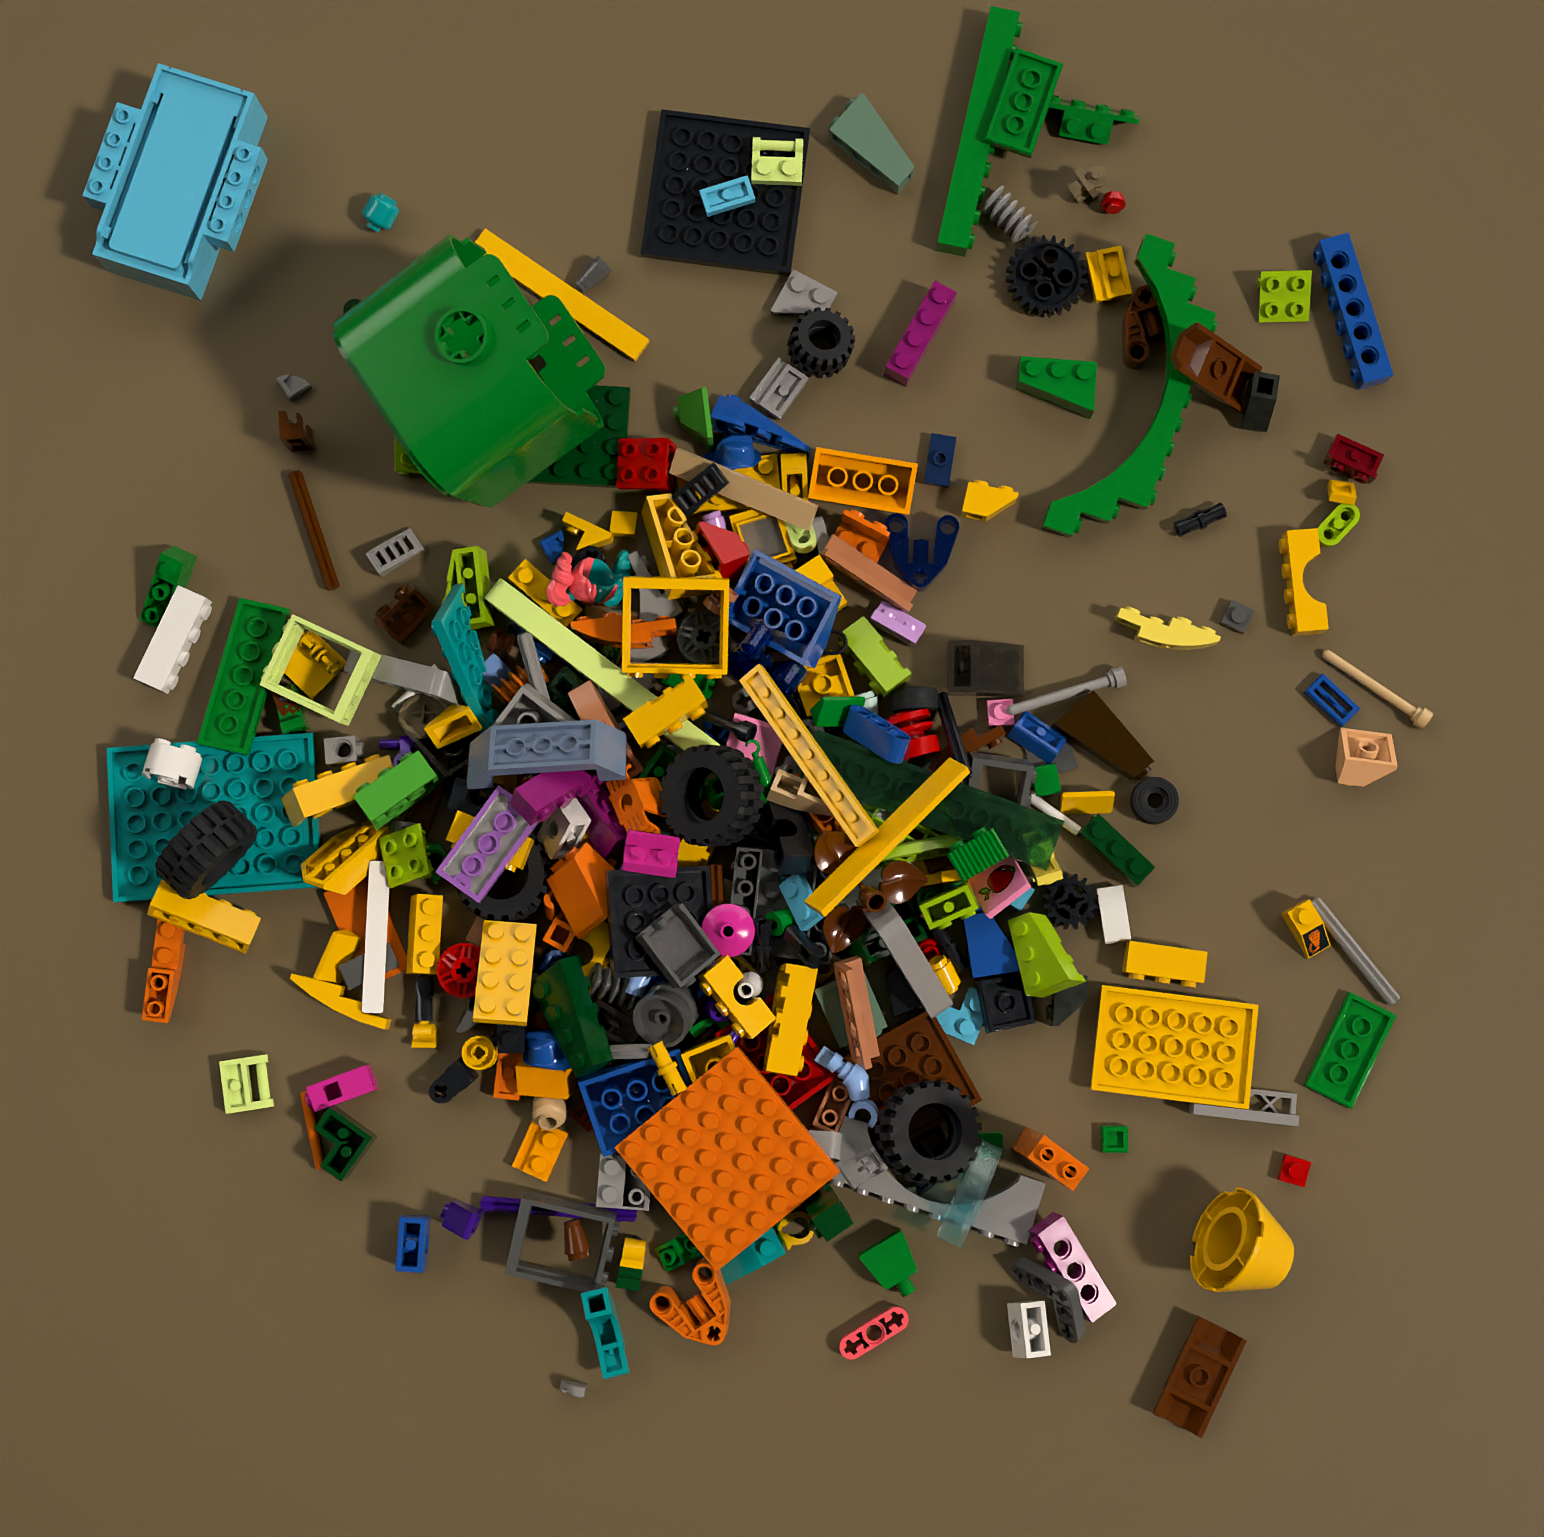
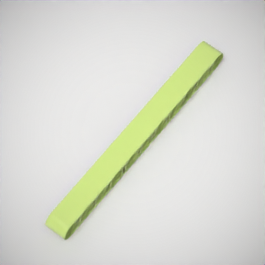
[484,578,721,752]

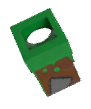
[272,684,310,735]

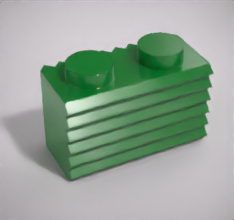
[947,826,1009,882]

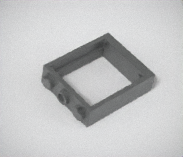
[505,1191,620,1292]

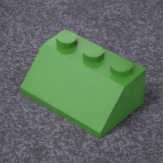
[353,751,441,831]

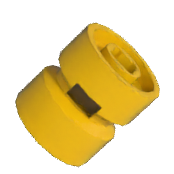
[462,1035,498,1070]

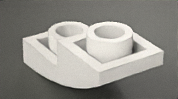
[1097,885,1131,944]

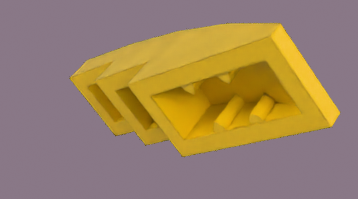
[290,974,391,1030]

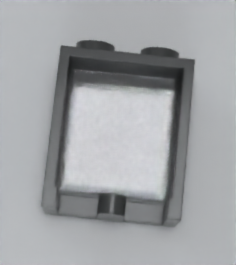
[634,903,720,989]

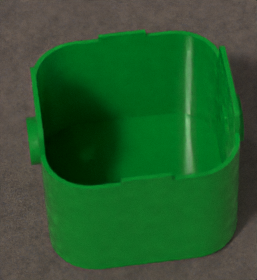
[333,234,606,508]

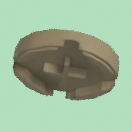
[398,694,448,739]

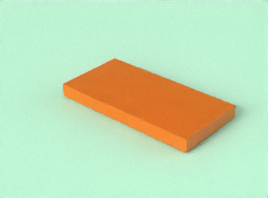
[323,874,407,987]

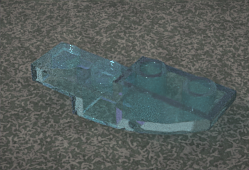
[936,1140,1003,1248]

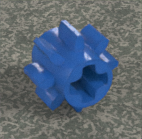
[702,721,730,744]

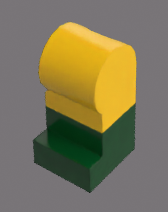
[616,1237,647,1291]

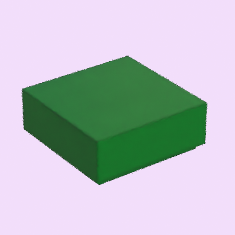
[1100,1126,1128,1153]

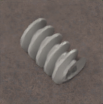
[983,185,1038,243]

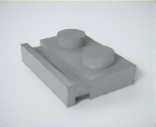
[750,357,809,421]

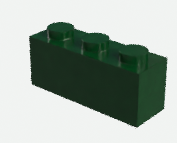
[1077,813,1155,888]

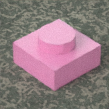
[986,699,1015,727]

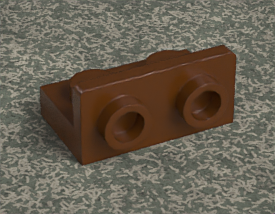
[374,584,435,644]

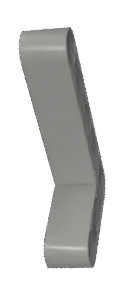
[343,650,468,706]
[855,887,953,1019]

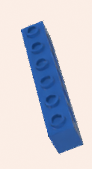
[1313,232,1394,390]

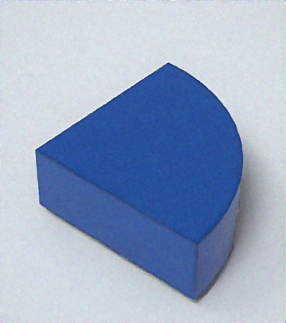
[539,530,565,565]

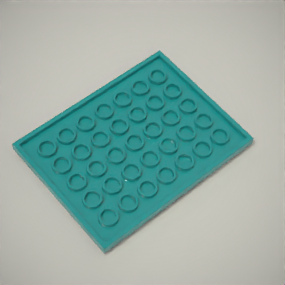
[106,733,321,903]

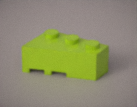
[442,546,495,630]
[838,616,912,699]
[1008,912,1086,998]

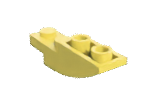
[1114,607,1221,650]

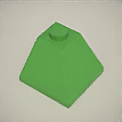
[673,387,714,450]

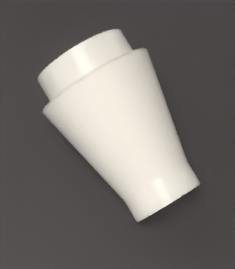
[737,972,763,998]

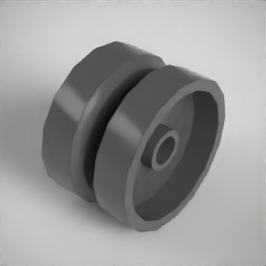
[633,979,699,1048]

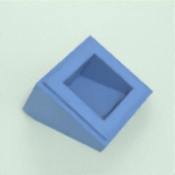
[483,653,514,687]

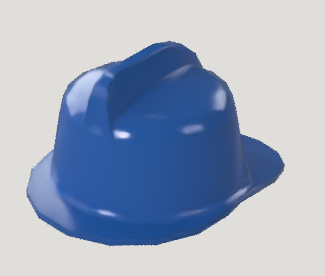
[702,434,761,470]
[522,1029,571,1070]

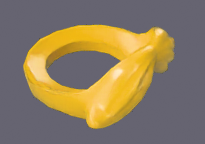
[776,1211,814,1250]

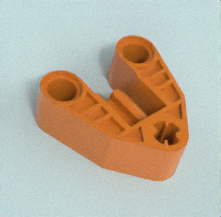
[650,1257,731,1346]

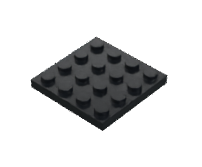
[605,866,716,979]

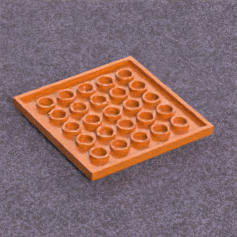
[615,1046,840,1272]

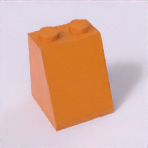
[546,842,615,940]

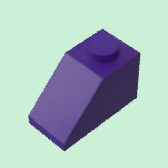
[440,1199,484,1240]

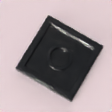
[975,973,1036,1034]

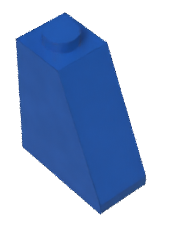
[962,908,1020,978]

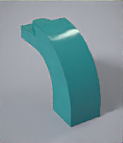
[581,1287,630,1380]

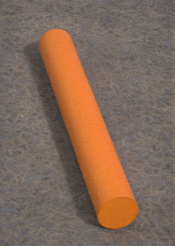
[300,1091,324,1170]

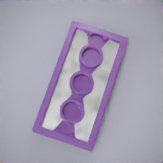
[436,785,540,903]

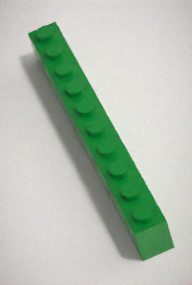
[936,6,1023,257]

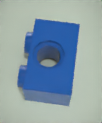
[395,1214,431,1273]

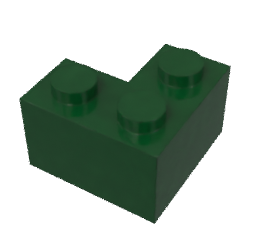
[314,1106,377,1182]

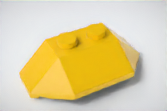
[301,820,389,895]

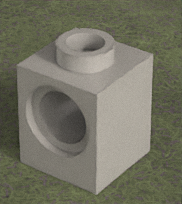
[324,735,365,767]

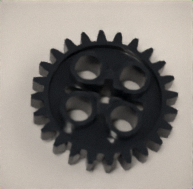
[1005,235,1088,318]

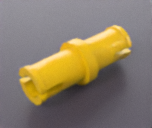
[647,1041,687,1096]

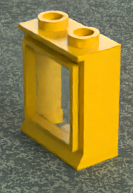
[729,509,797,568]

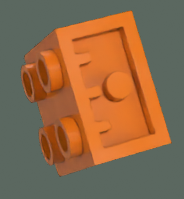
[834,509,890,563]

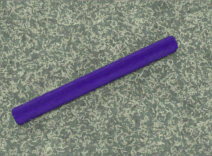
[480,1196,637,1222]

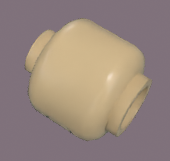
[532,1097,567,1130]

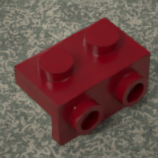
[1323,434,1384,484]

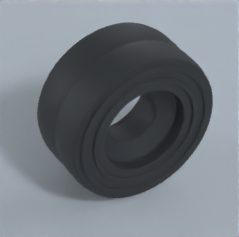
[891,686,939,714]
[1130,777,1179,825]

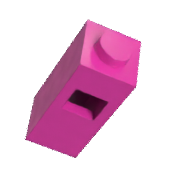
[305,1065,379,1112]

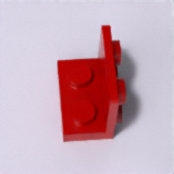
[616,438,677,495]

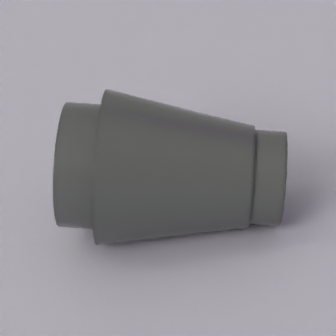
[574,256,612,293]

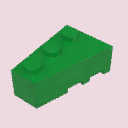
[1016,356,1097,419]

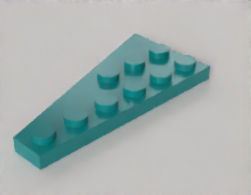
[431,583,499,734]

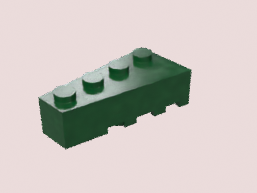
[531,954,613,1078]

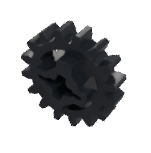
[1042,874,1099,930]

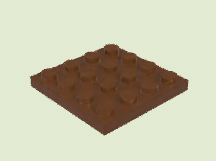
[843,1011,982,1141]

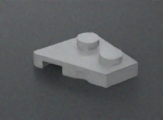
[770,269,838,316]

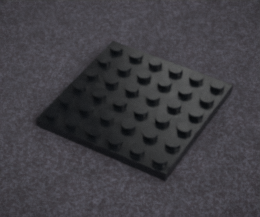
[641,109,810,276]

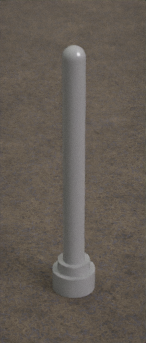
[1007,666,1127,715]

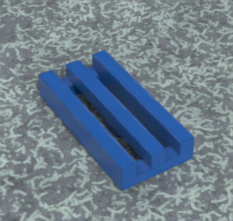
[1303,673,1360,727]

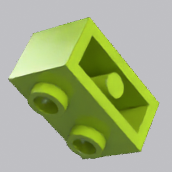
[919,881,979,930]

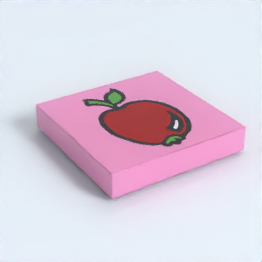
[967,849,1032,919]

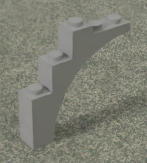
[596,551,685,714]

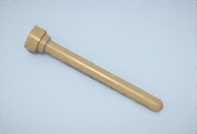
[1322,650,1434,730]

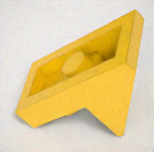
[562,512,614,554]

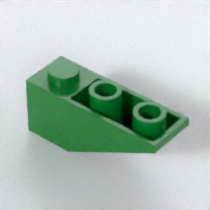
[139,546,197,628]

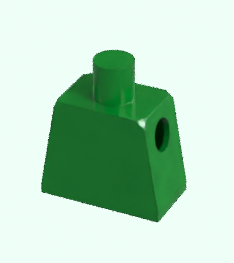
[858,1228,918,1297]

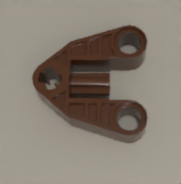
[1122,285,1164,369]

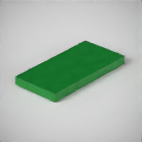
[983,48,1064,159]
[1303,992,1397,1109]

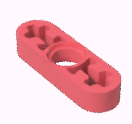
[839,1305,909,1360]

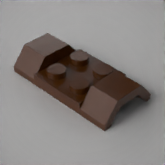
[1170,322,1262,414]
[1153,1316,1247,1439]

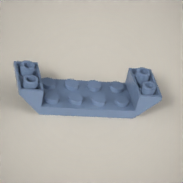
[467,719,627,789]

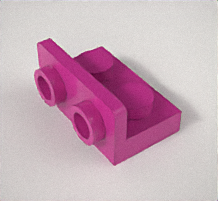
[622,830,680,878]

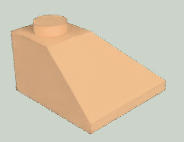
[1335,727,1397,787]

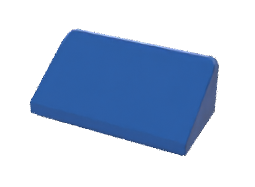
[1008,711,1068,764]

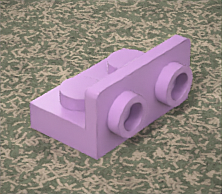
[870,601,926,648]

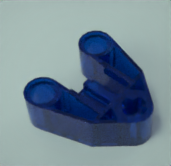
[885,513,960,592]
[729,623,807,695]

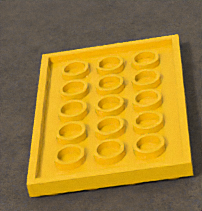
[1090,985,1259,1110]

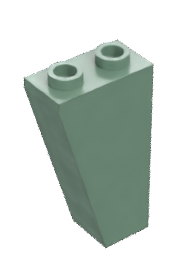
[828,92,915,195]

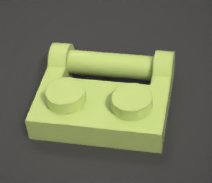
[751,137,803,186]
[219,1054,274,1114]

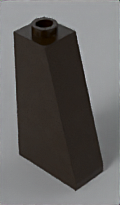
[1051,690,1154,780]

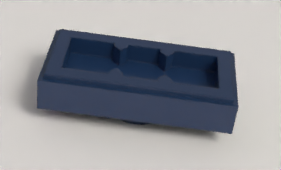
[923,433,957,488]

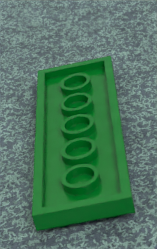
[197,598,291,757]

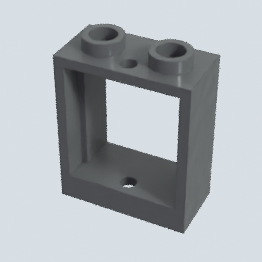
[959,751,1036,816]

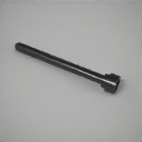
[649,689,757,743]

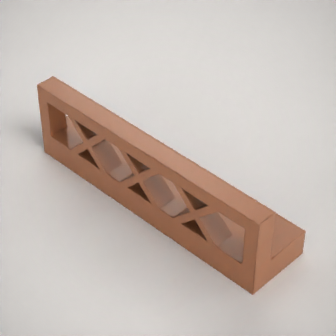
[819,534,917,612]
[833,955,880,1070]

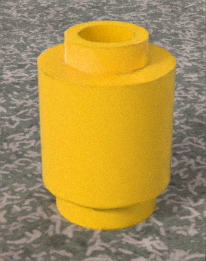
[928,954,961,995]

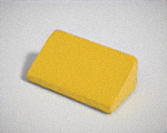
[1059,791,1115,815]
[313,929,361,983]

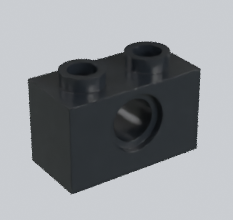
[447,774,512,816]

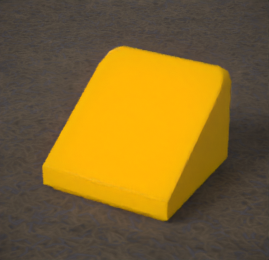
[610,511,638,538]

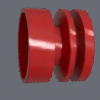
[887,709,942,767]
[437,943,481,998]

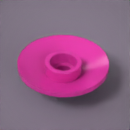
[702,904,755,957]

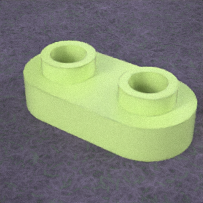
[784,521,817,553]

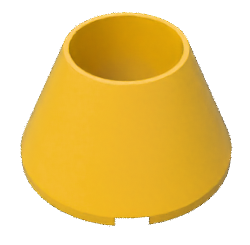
[1190,1187,1294,1292]

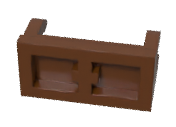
[278,411,316,452]

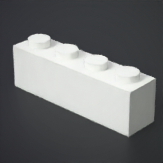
[133,585,212,694]

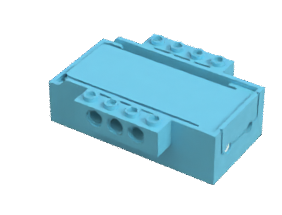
[82,63,268,301]

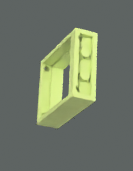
[259,614,382,726]

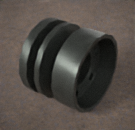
[676,610,732,664]

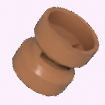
[703,587,738,616]

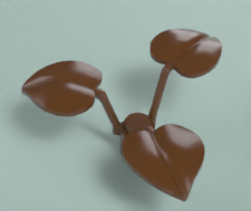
[814,831,928,953]

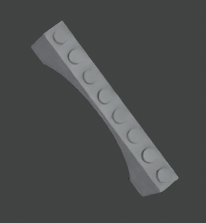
[828,1115,1046,1247]

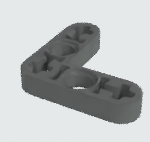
[1010,1257,1086,1343]

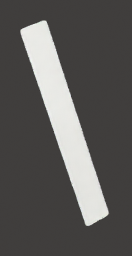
[362,861,389,1013]

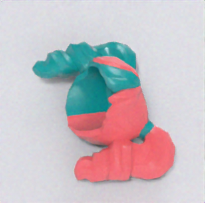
[546,550,631,607]

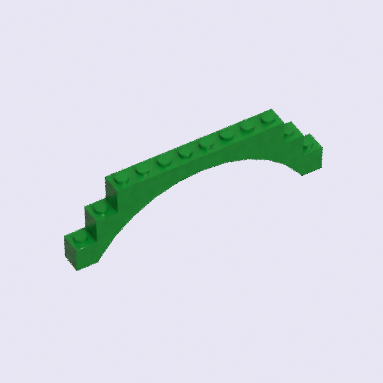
[1041,233,1218,538]

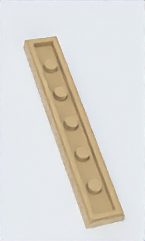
[669,448,819,531]

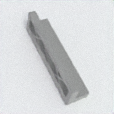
[1189,1089,1299,1126]

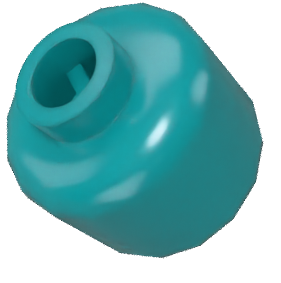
[362,192,400,232]

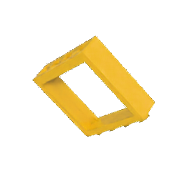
[622,576,729,679]

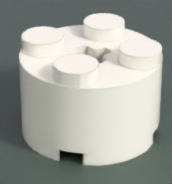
[142,738,202,790]

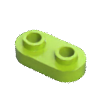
[1317,503,1360,548]

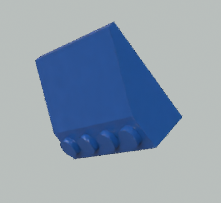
[728,549,842,668]
[578,1043,692,1157]

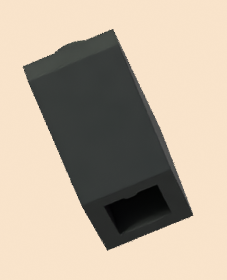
[1241,371,1280,432]
[1046,975,1088,1026]

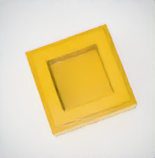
[1327,479,1357,505]

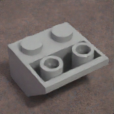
[596,1152,651,1211]

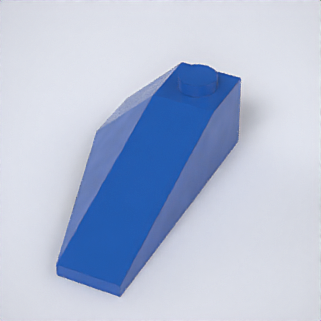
[711,394,811,458]

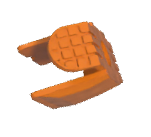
[606,763,667,835]

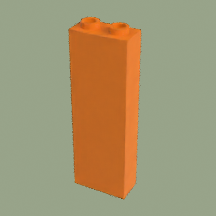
[1011,1127,1090,1191]

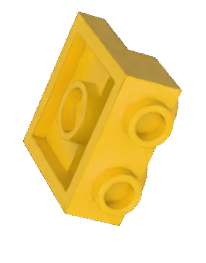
[790,650,855,718]

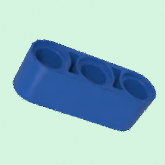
[842,705,911,763]

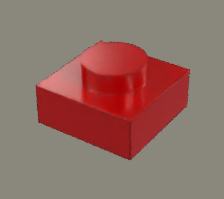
[1277,1154,1311,1188]

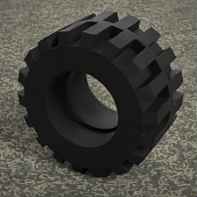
[787,307,855,379]

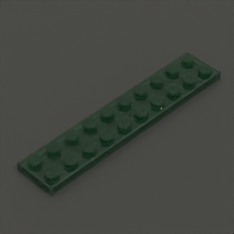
[799,729,1064,871]

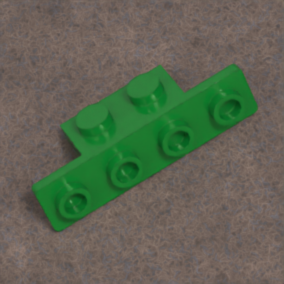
[1049,95,1140,145]

